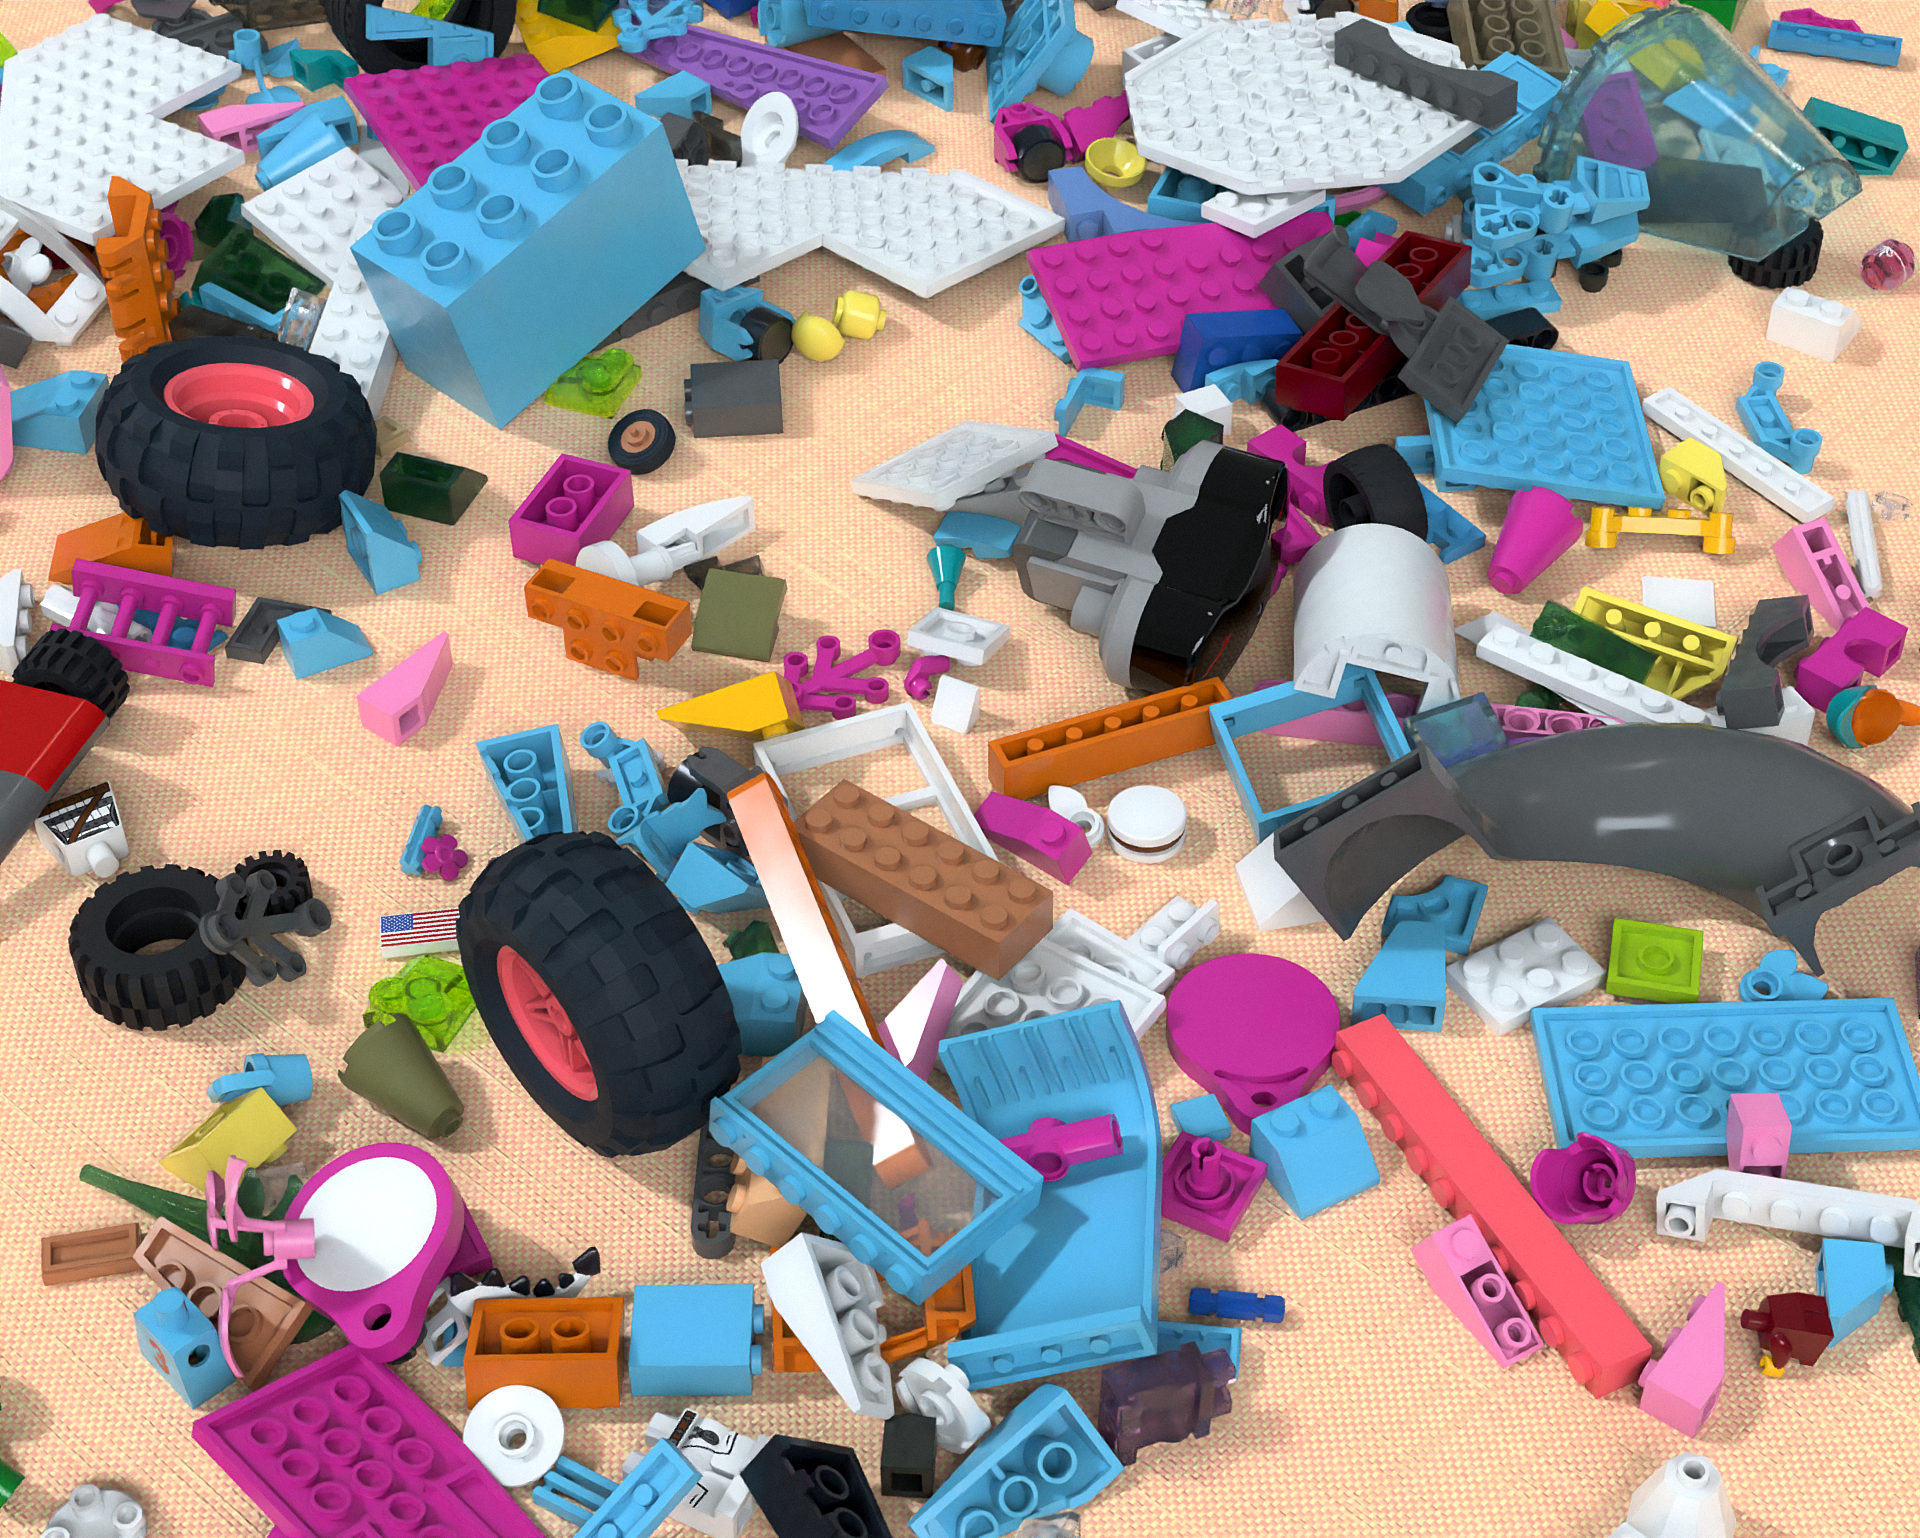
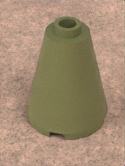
[338,1013,464,1139]

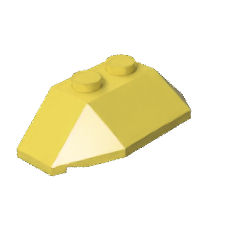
[1568,586,1739,700]

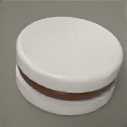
[1107,785,1187,864]

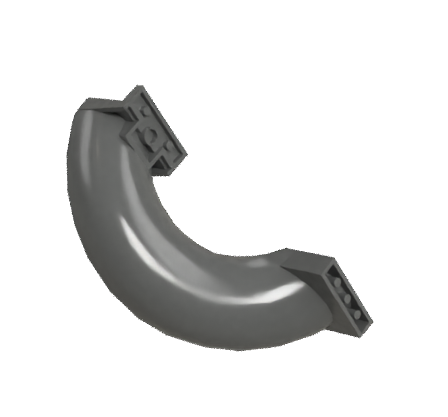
[1273,722,1920,977]

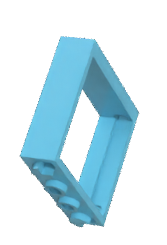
[1208,664,1411,844]

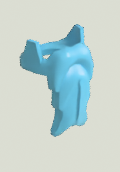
[616,788,727,884]

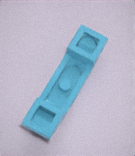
[823,130,935,172]

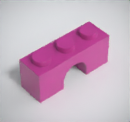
[1245,424,1334,526]
[1794,607,1908,713]

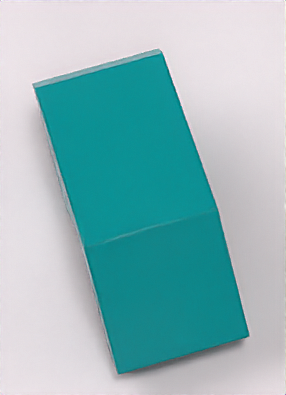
[289,49,360,92]

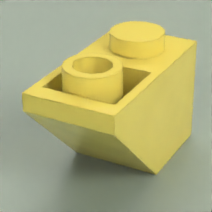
[1658,437,1727,516]

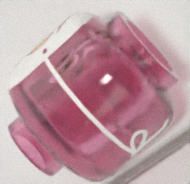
[1860,239,1915,291]

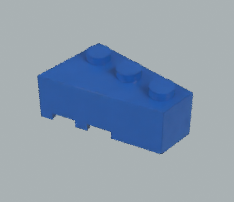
[1171,309,1302,393]

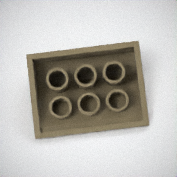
[1446,0,1570,81]

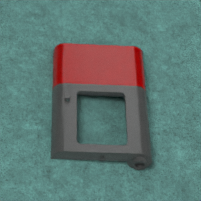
[0,680,110,865]

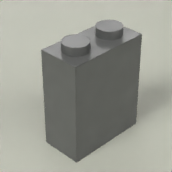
[684,359,783,438]

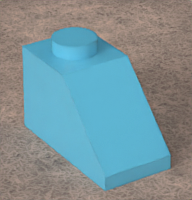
[902,45,953,112]
[277,608,373,680]
[1815,1238,1894,1348]

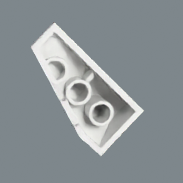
[761,1232,895,1420]

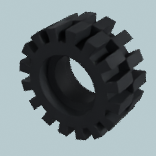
[234,850,313,919]

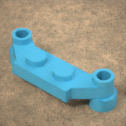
[1018,275,1107,367]
[1735,361,1823,474]
[580,721,670,853]

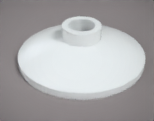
[463,1385,565,1487]

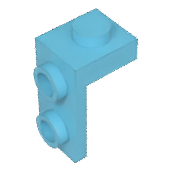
[1054,367,1125,437]

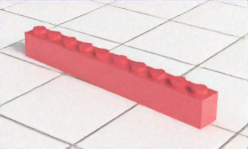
[1331,1013,1652,1399]

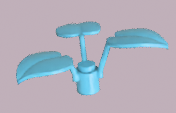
[182,29,301,110]

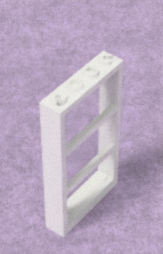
[752,702,999,978]

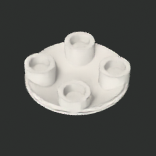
[40,1484,147,1538]

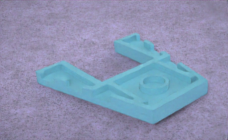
[366,4,494,140]

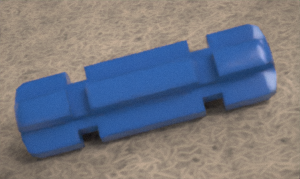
[1188,1287,1286,1323]

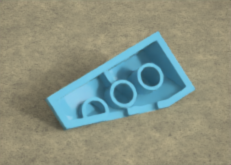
[907,1381,1125,1538]

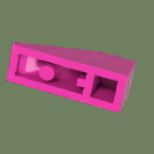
[973,792,1093,885]

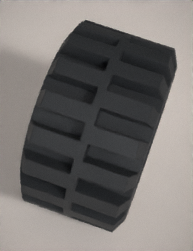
[1728,204,1824,289]
[12,628,130,720]

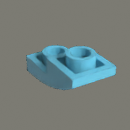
[1205,359,1279,405]
[933,512,1022,559]

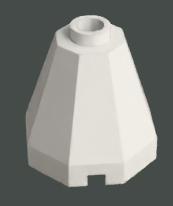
[1626,1452,1736,1538]

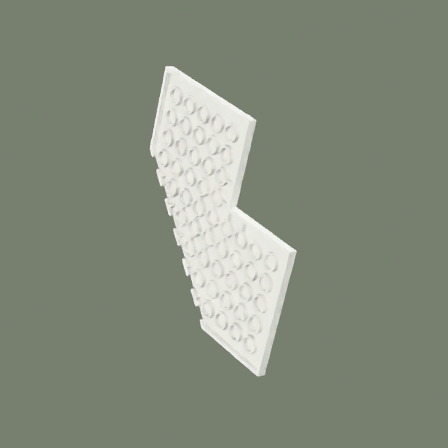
[0,13,245,246]
[675,159,1066,298]

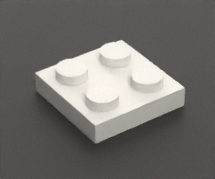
[906,607,1011,666]

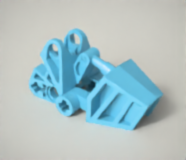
[1461,155,1650,289]

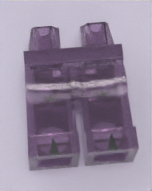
[1097,1341,1236,1467]

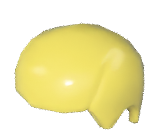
[792,310,846,362]

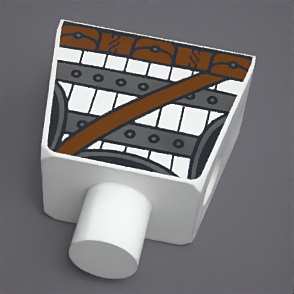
[34,781,129,877]

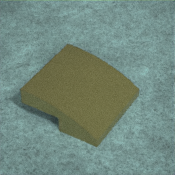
[691,568,788,662]

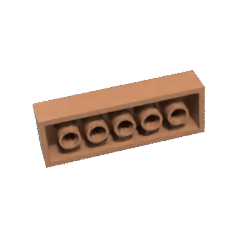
[793,779,1053,981]

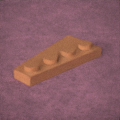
[132,1216,313,1392]

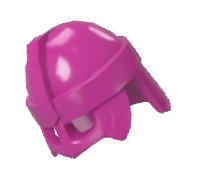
[1530,1132,1636,1225]

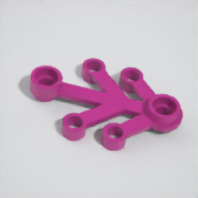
[784,629,901,720]

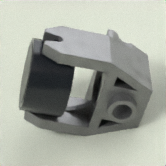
[667,746,788,857]

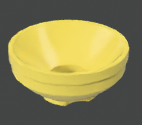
[1085,138,1147,190]

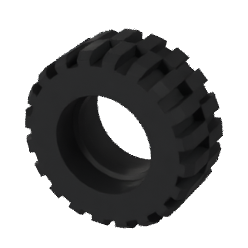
[68,864,249,1031]

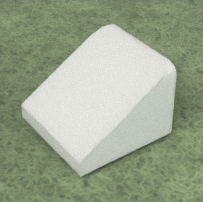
[931,675,980,734]

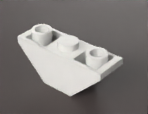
[0,569,35,676]

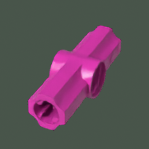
[999,1114,1123,1182]

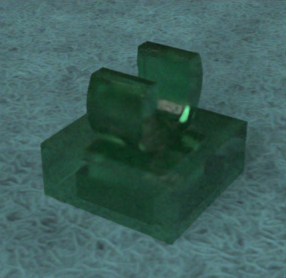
[722,920,780,962]

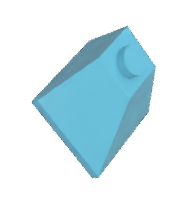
[665,841,770,914]

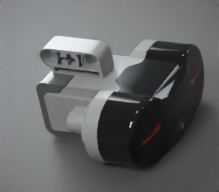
[1012,440,1290,695]

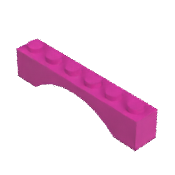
[1061,90,1131,164]

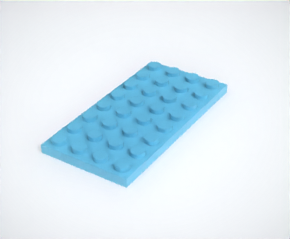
[1530,998,1920,1158]

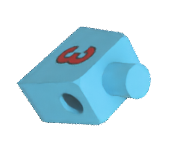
[133,1287,235,1410]

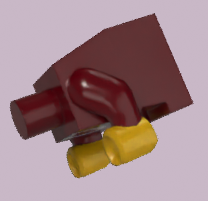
[1741,1292,1835,1378]

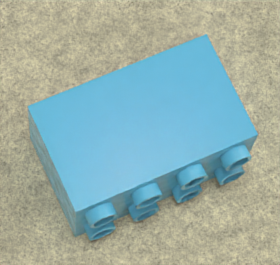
[350,69,706,430]

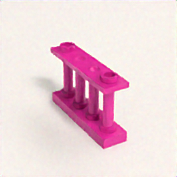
[50,558,236,687]

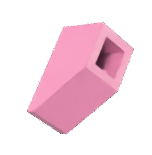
[1726,1093,1792,1179]

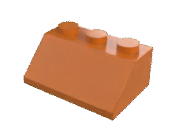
[463,1297,625,1410]

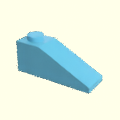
[256,96,359,160]

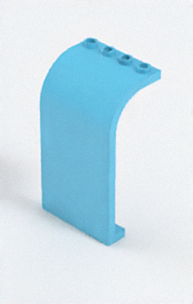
[938,1000,1163,1391]

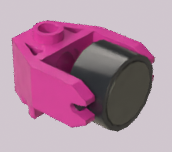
[994,102,1073,183]

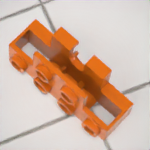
[524,558,692,681]

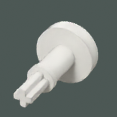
[576,540,701,587]

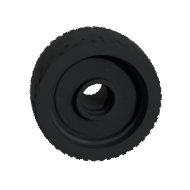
[1323,443,1428,542]

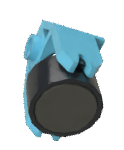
[698,285,796,364]

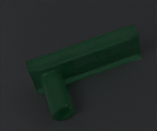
[1530,599,1659,685]

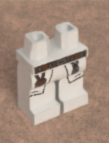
[622,1408,771,1538]

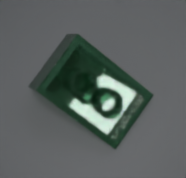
[191,224,327,315]

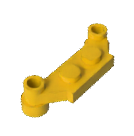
[1585,506,1736,554]

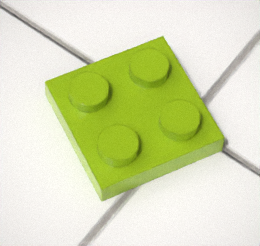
[1605,918,1704,1004]

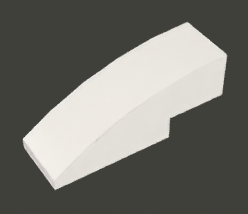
[636,496,756,564]

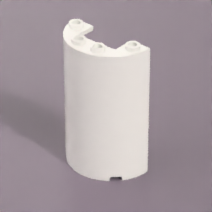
[1294,523,1461,728]

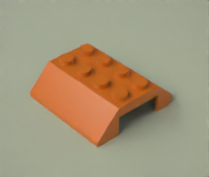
[96,176,181,364]

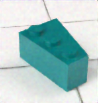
[1779,97,1909,175]

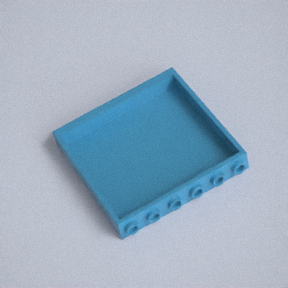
[803,0,1007,47]

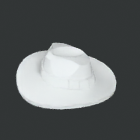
[739,92,798,168]

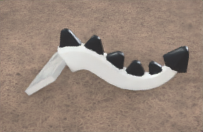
[423,1246,601,1367]

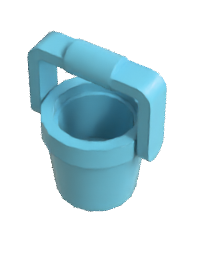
[207,1053,313,1107]

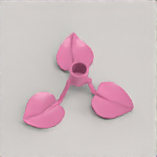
[205,1155,315,1378]

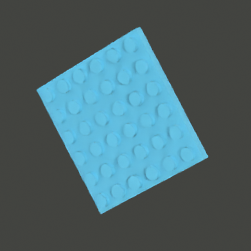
[1423,344,1666,511]

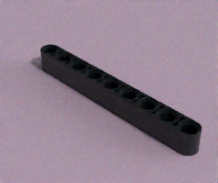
[1261,307,1559,432]

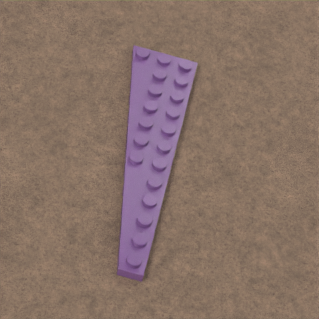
[612,5,889,150]

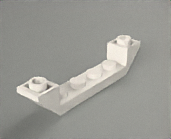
[1656,1169,1920,1277]

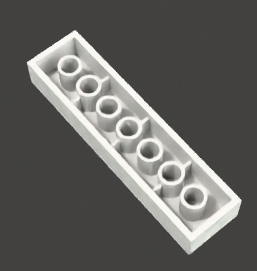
[309,206,399,421]

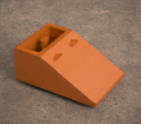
[48,512,177,585]

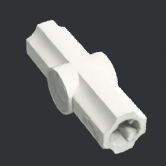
[40,584,152,643]

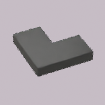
[225,597,332,664]

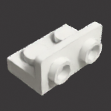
[1126,896,1220,970]

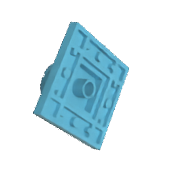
[986,0,1094,124]

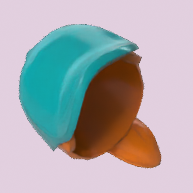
[1826,685,1920,748]

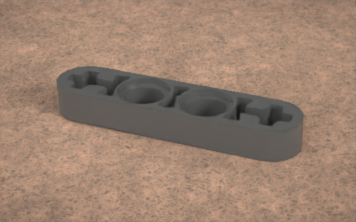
[691,1120,736,1259]

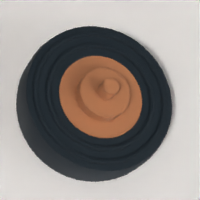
[608,409,676,475]

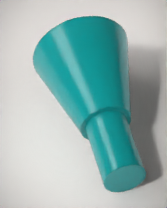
[927,544,966,611]

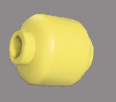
[832,290,886,340]

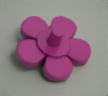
[421,834,468,881]

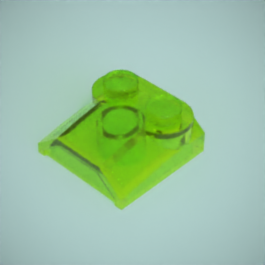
[545,348,642,419]
[362,955,477,1053]

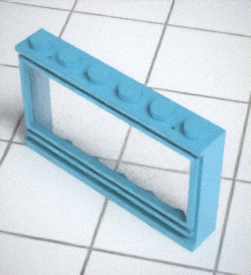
[709,1009,1044,1306]

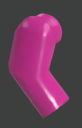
[904,655,951,700]

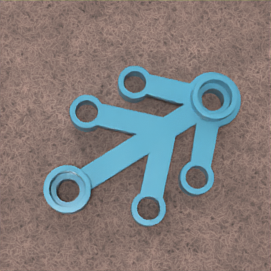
[612,0,704,53]

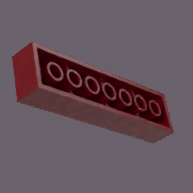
[1275,230,1472,421]

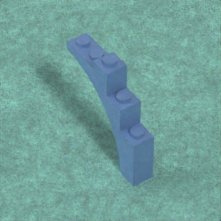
[1048,166,1207,243]

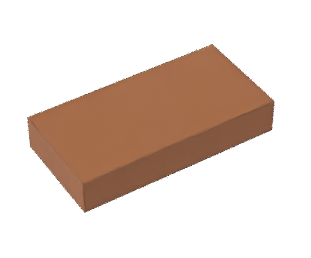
[41,1222,143,1286]

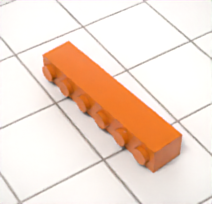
[988,677,1233,800]

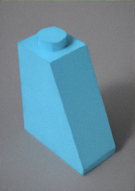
[1351,920,1446,1032]

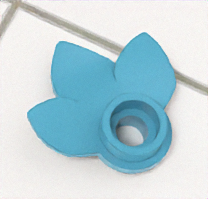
[1738,950,1829,1002]

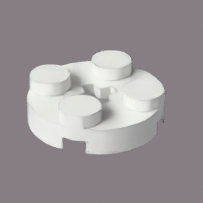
[896,1358,991,1454]

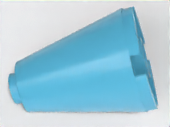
[758,0,844,49]
[254,109,346,192]

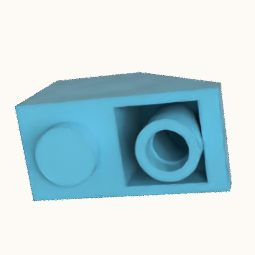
[635,70,712,121]

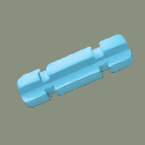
[400,804,443,876]

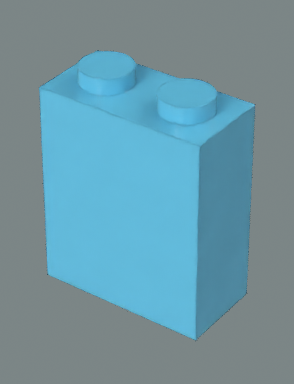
[628,1284,765,1396]

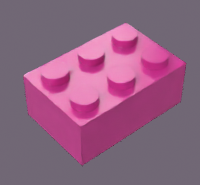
[508,453,634,566]

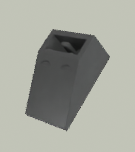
[1259,231,1367,336]

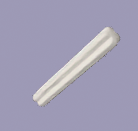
[1846,489,1883,599]

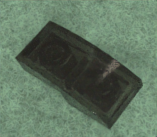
[693,110,743,168]

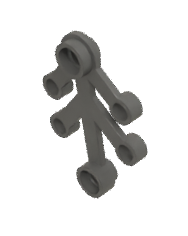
[199,869,331,987]

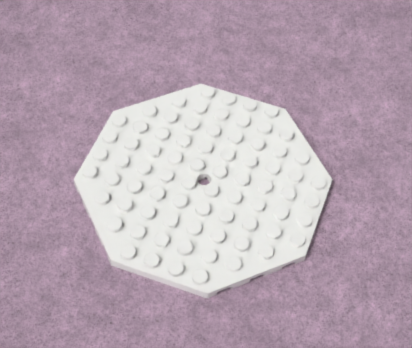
[1124,11,1482,195]

